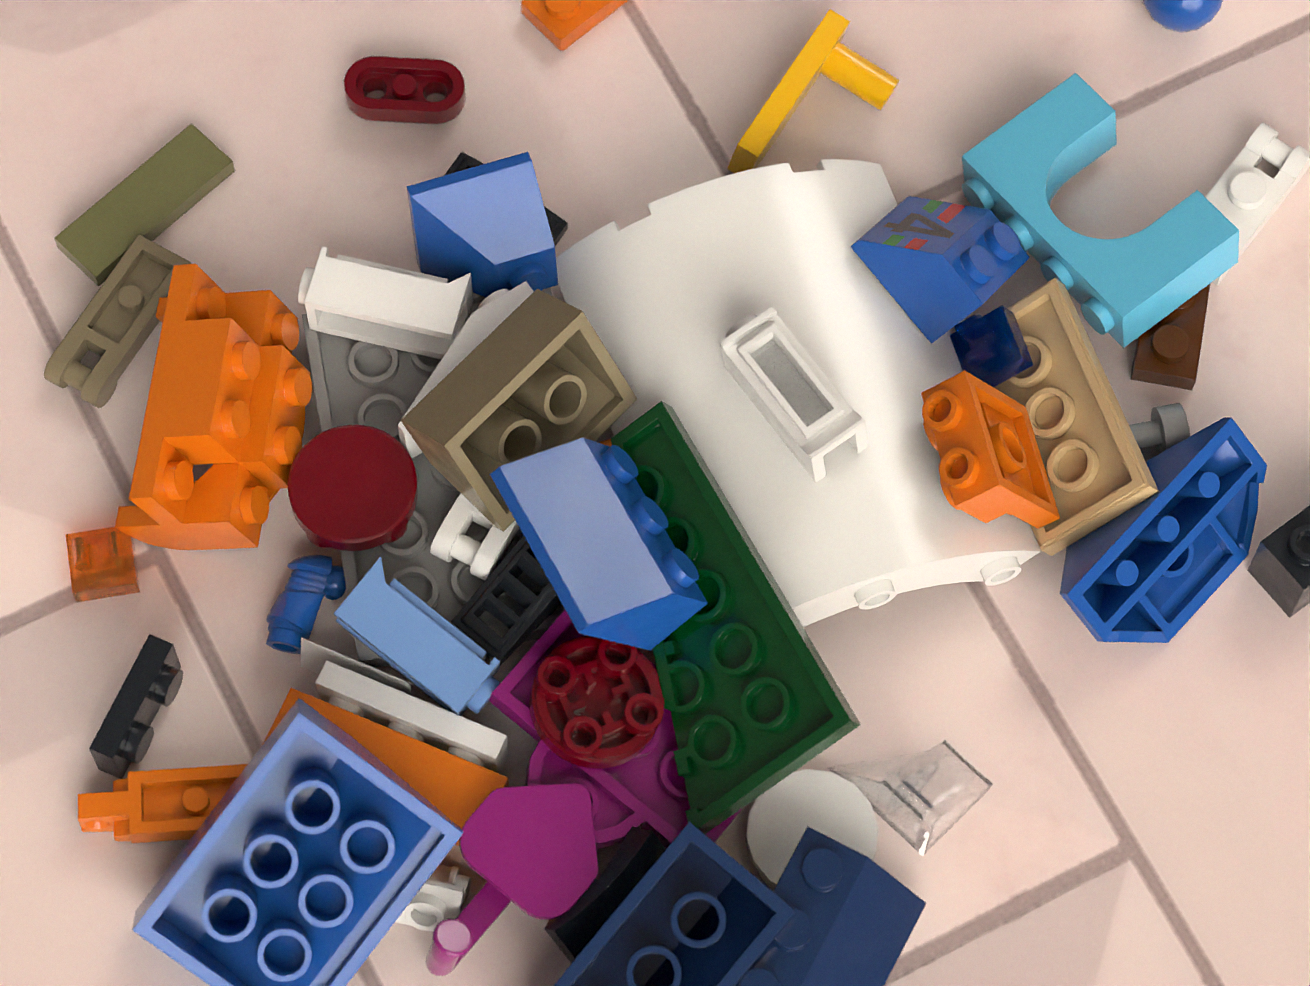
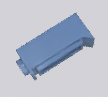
[334,556,500,716]

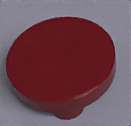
[288,424,418,551]
[529,635,664,769]

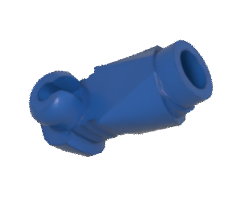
[266,554,346,654]

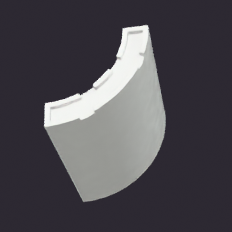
[556,159,1041,627]

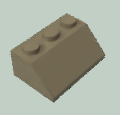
[400,289,638,532]

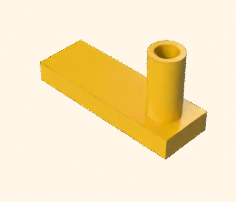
[727,9,900,173]

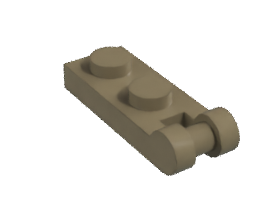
[44,235,191,408]

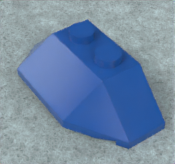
[1060,417,1267,643]

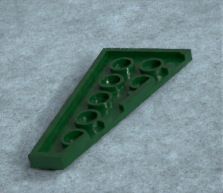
[611,401,861,834]

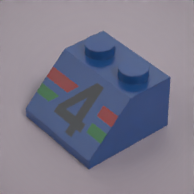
[850,196,1030,344]

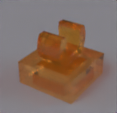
[65,527,140,603]

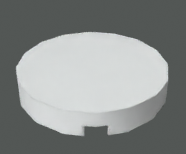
[746,769,879,889]

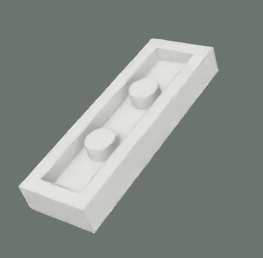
[315,660,509,774]

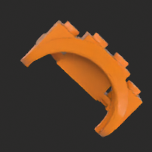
[115,264,312,550]

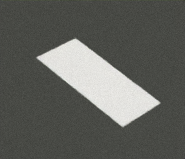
[301,637,411,695]

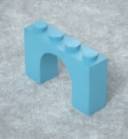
[962,73,1239,348]

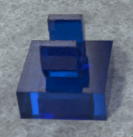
[950,305,1034,387]

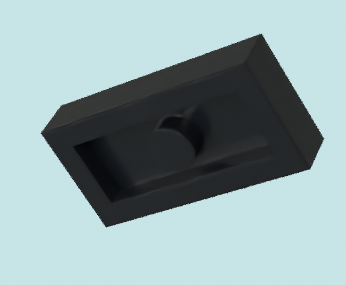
[89,634,183,779]

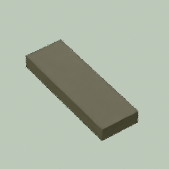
[54,123,235,287]

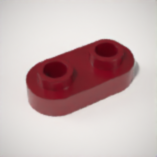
[344,56,466,124]

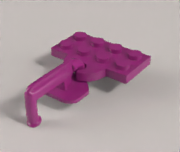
[426,610,744,976]

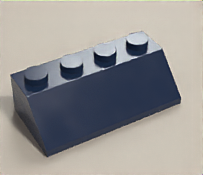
[553,822,796,986]
[735,826,926,986]

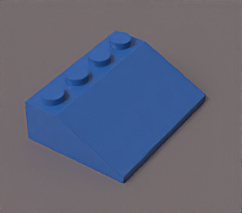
[132,698,463,986]

